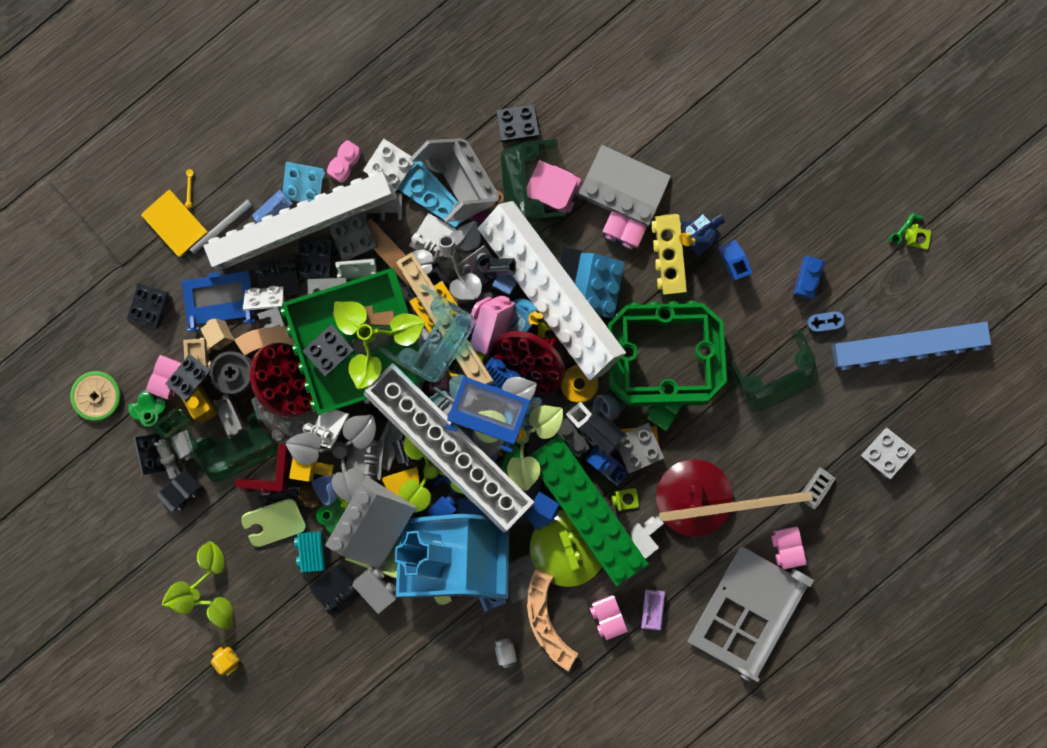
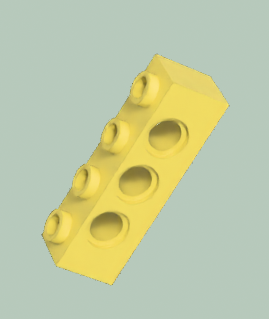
[651,214,687,294]

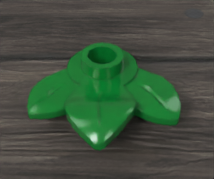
[128,390,166,427]
[316,499,345,534]

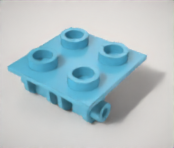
[282,162,325,202]

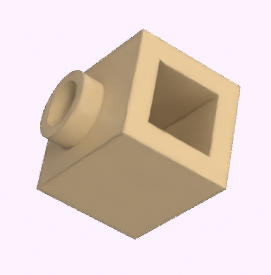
[201,318,235,350]

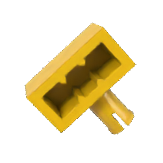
[289,458,334,482]

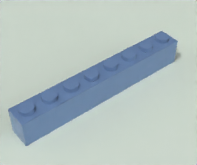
[831,322,991,370]

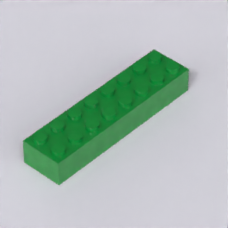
[527,435,648,586]

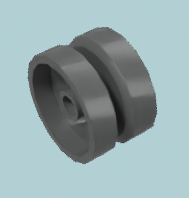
[209,351,252,394]

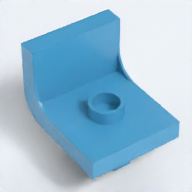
[395,514,510,599]

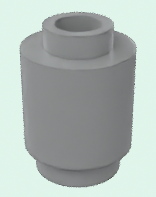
[171,431,197,461]
[494,638,517,668]

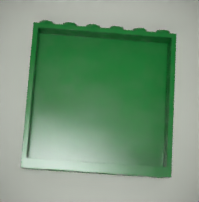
[280,267,430,415]

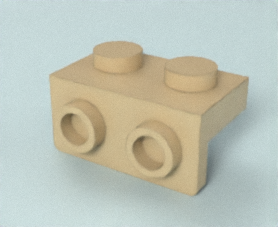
[183,338,212,377]

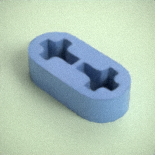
[807,312,844,332]

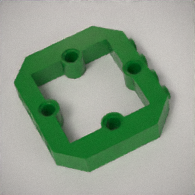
[607,301,727,407]

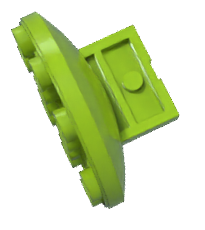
[530,510,602,587]

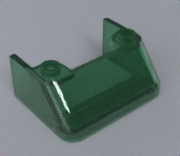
[501,139,564,223]
[727,329,819,412]
[184,397,279,482]

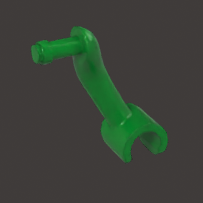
[888,213,923,244]

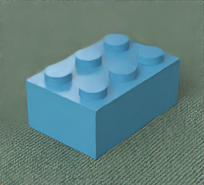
[575,253,625,318]

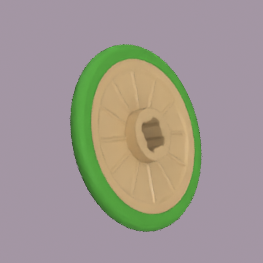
[70,371,121,421]

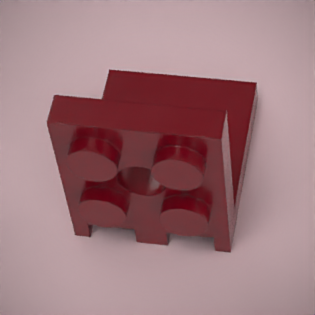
[235,444,291,494]

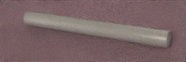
[189,199,252,254]

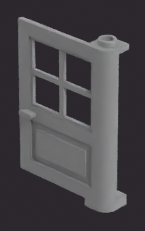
[687,546,814,682]

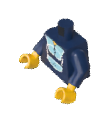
[679,213,725,256]

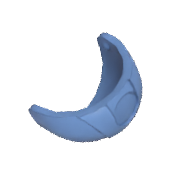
[312,474,338,506]

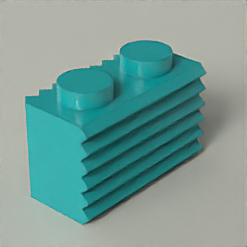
[294,531,326,573]

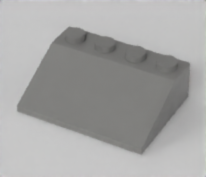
[578,145,671,228]
[325,477,416,569]

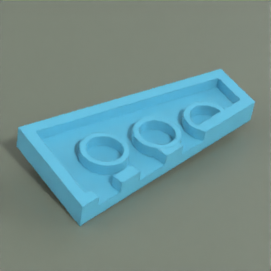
[397,161,464,228]

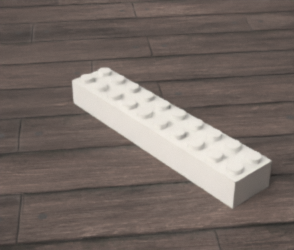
[203,171,397,270]
[478,201,626,381]
[363,363,534,533]

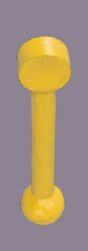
[185,169,194,209]

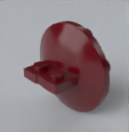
[491,331,565,395]
[250,343,313,418]
[656,459,733,537]

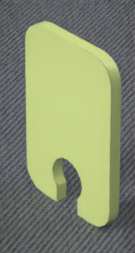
[241,499,306,547]

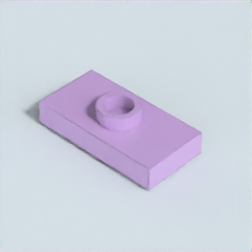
[641,589,665,630]

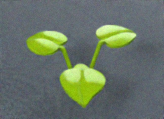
[334,301,425,389]
[398,437,463,513]
[162,541,234,630]

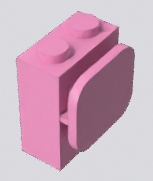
[523,160,582,216]
[467,296,516,354]

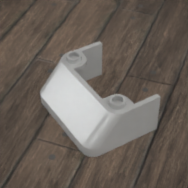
[410,138,499,222]

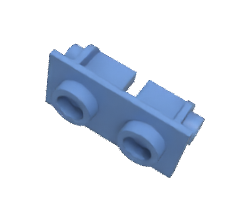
[252,190,293,223]

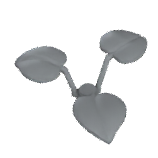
[398,221,482,300]
[449,375,537,459]
[286,415,376,502]

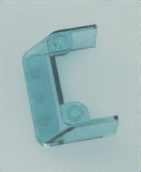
[380,284,475,382]

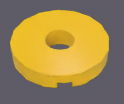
[560,365,598,403]

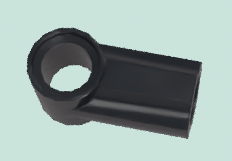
[476,254,517,280]

